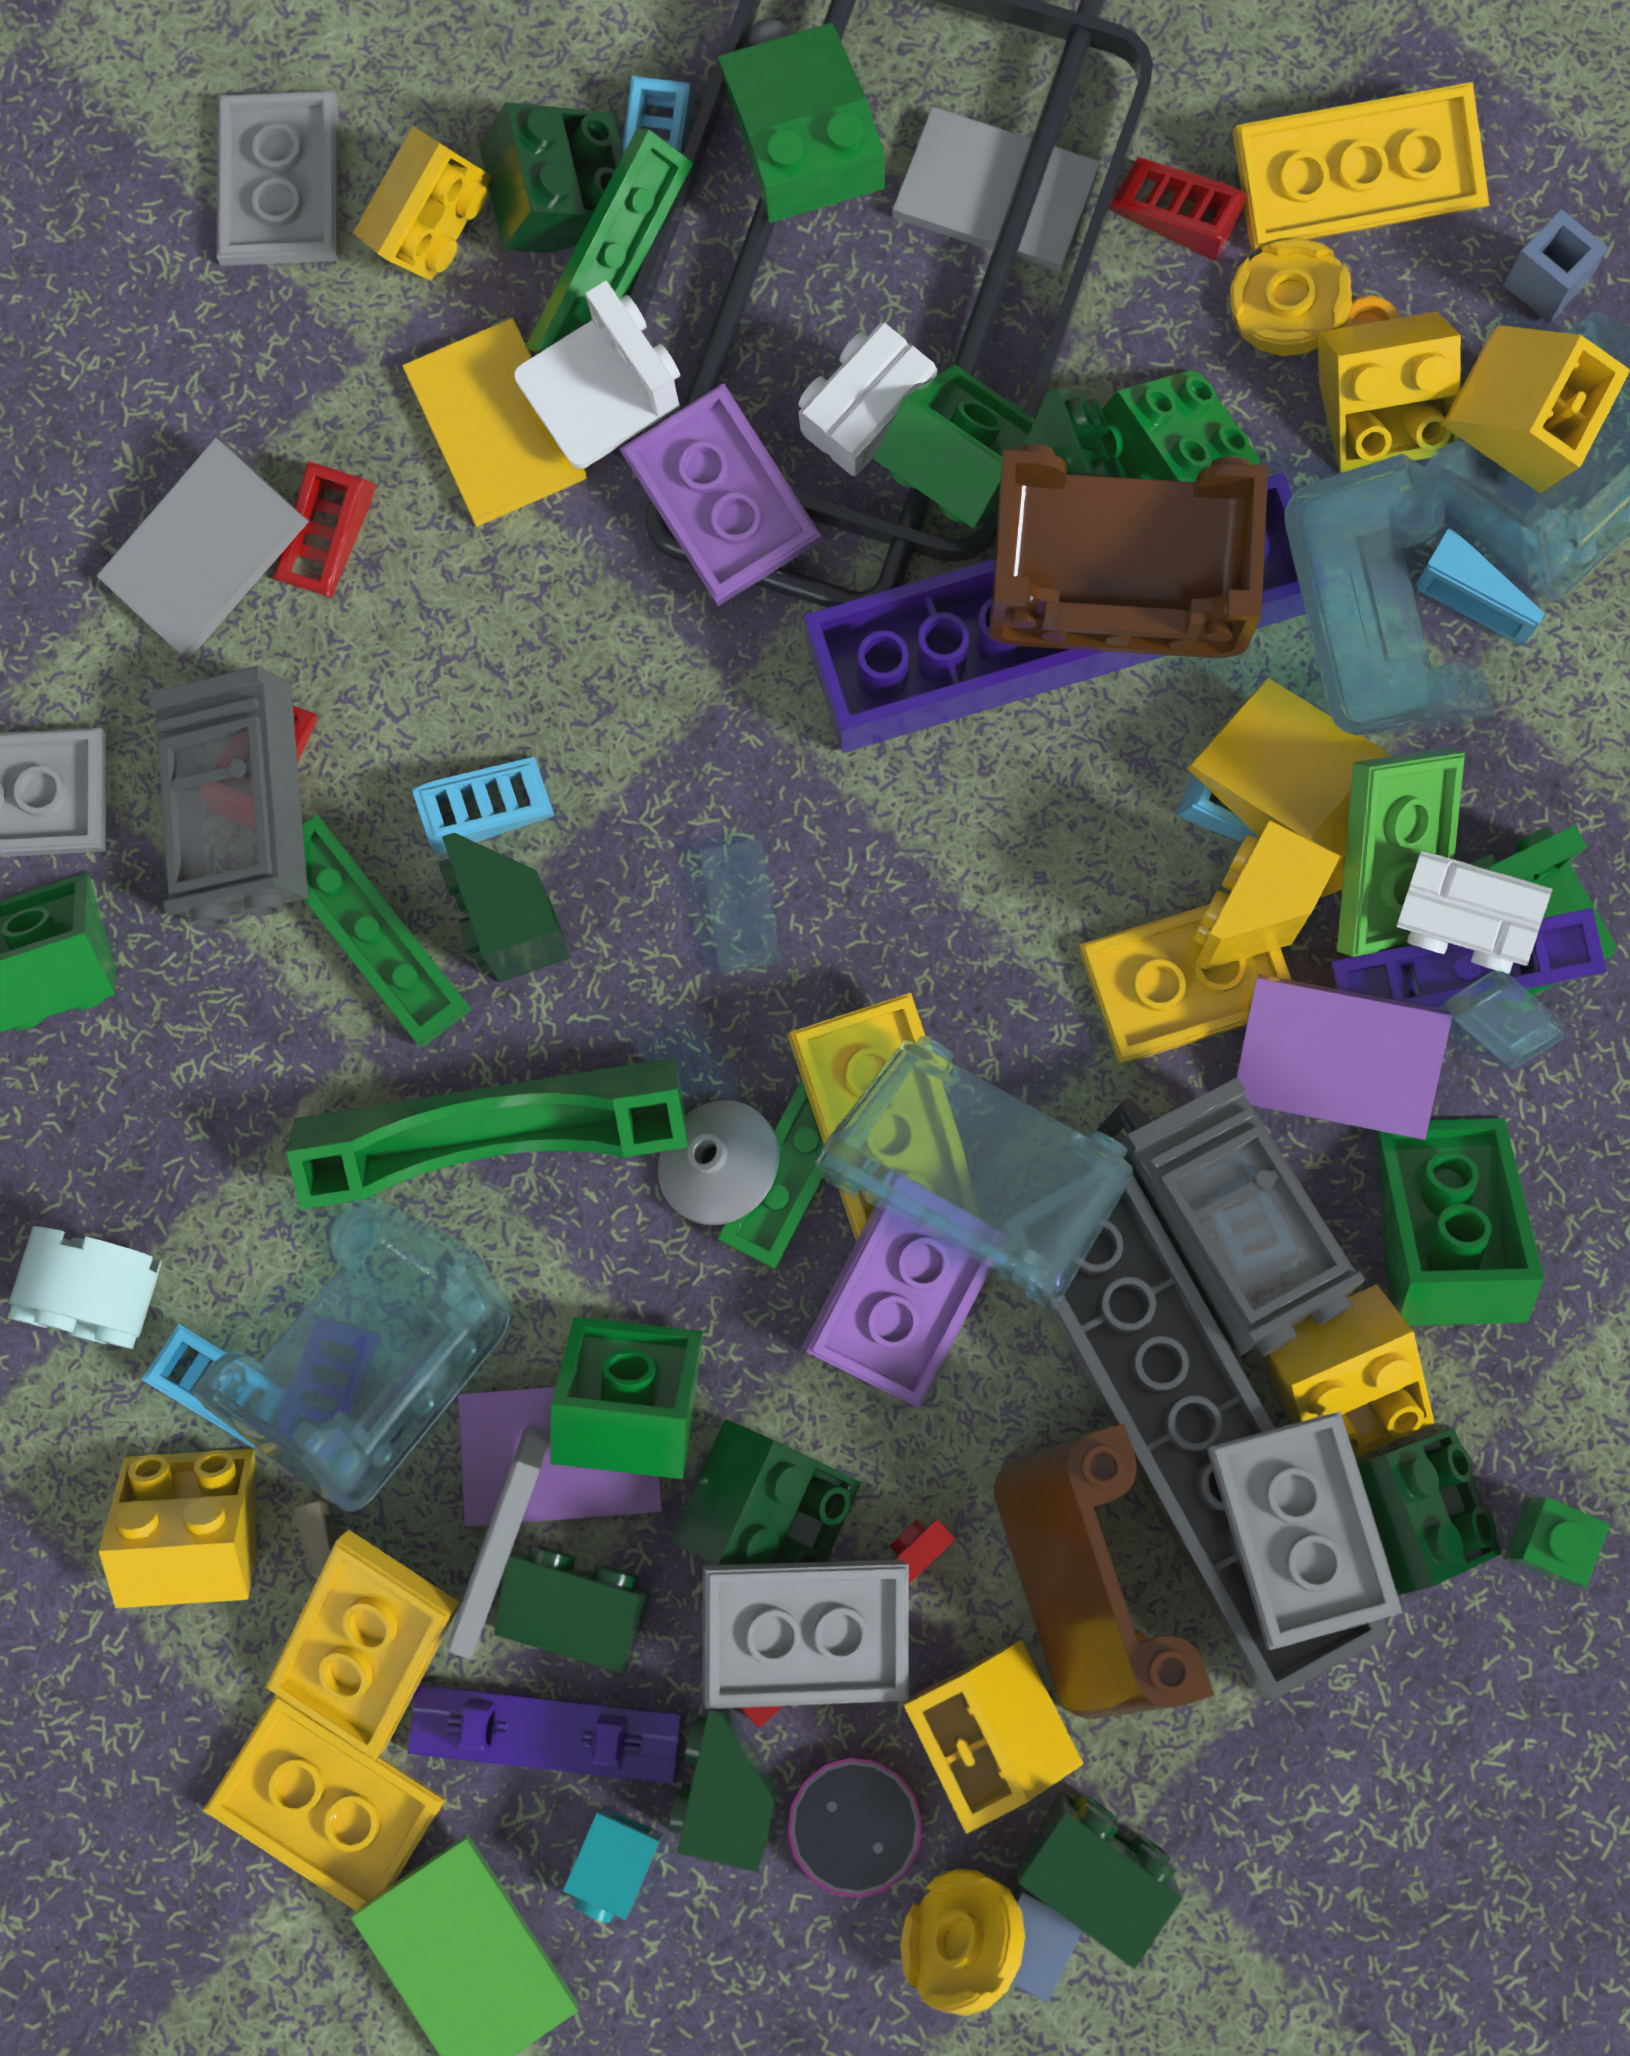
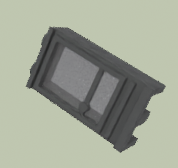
[149,666,308,928]
[1114,1077,1365,1357]

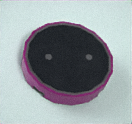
[788,1756,922,1898]

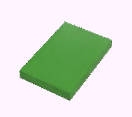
[1337,748,1465,957]
[350,1833,579,2056]

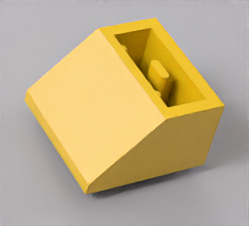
[353,126,492,281]
[1318,311,1461,473]
[1442,325,1630,494]
[1192,820,1341,970]
[1263,1285,1435,1459]
[98,1448,257,1608]
[903,1640,1083,1834]

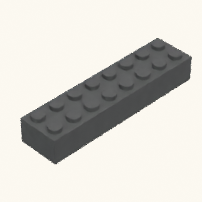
[1002,1156,1391,1701]

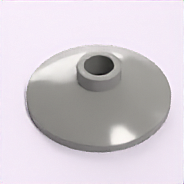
[658,1100,779,1225]

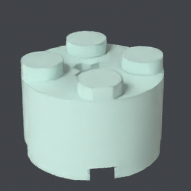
[8,1226,162,1349]

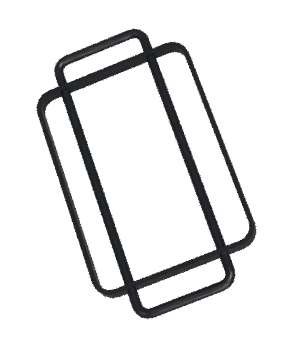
[611,0,1153,608]

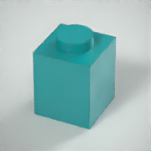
[563,1806,664,1923]

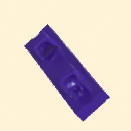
[1331,908,1607,1008]
[407,1684,682,1784]

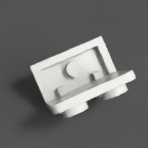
[515,280,680,469]

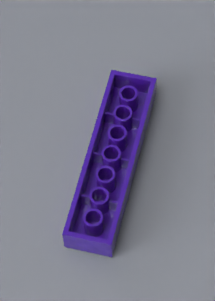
[804,472,1325,754]

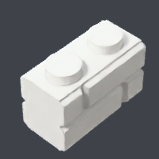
[799,323,937,477]
[1397,850,1552,973]

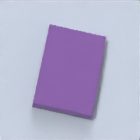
[619,383,822,606]
[1237,974,1453,1140]
[801,1173,1009,1408]
[458,1387,663,1527]

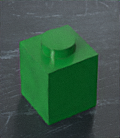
[1504,1496,1610,1588]

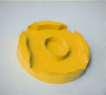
[1230,238,1352,356]
[900,1869,1025,2016]

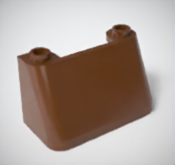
[989,444,1268,658]
[993,1423,1215,1719]

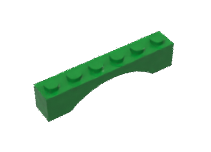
[286,1057,688,1210]

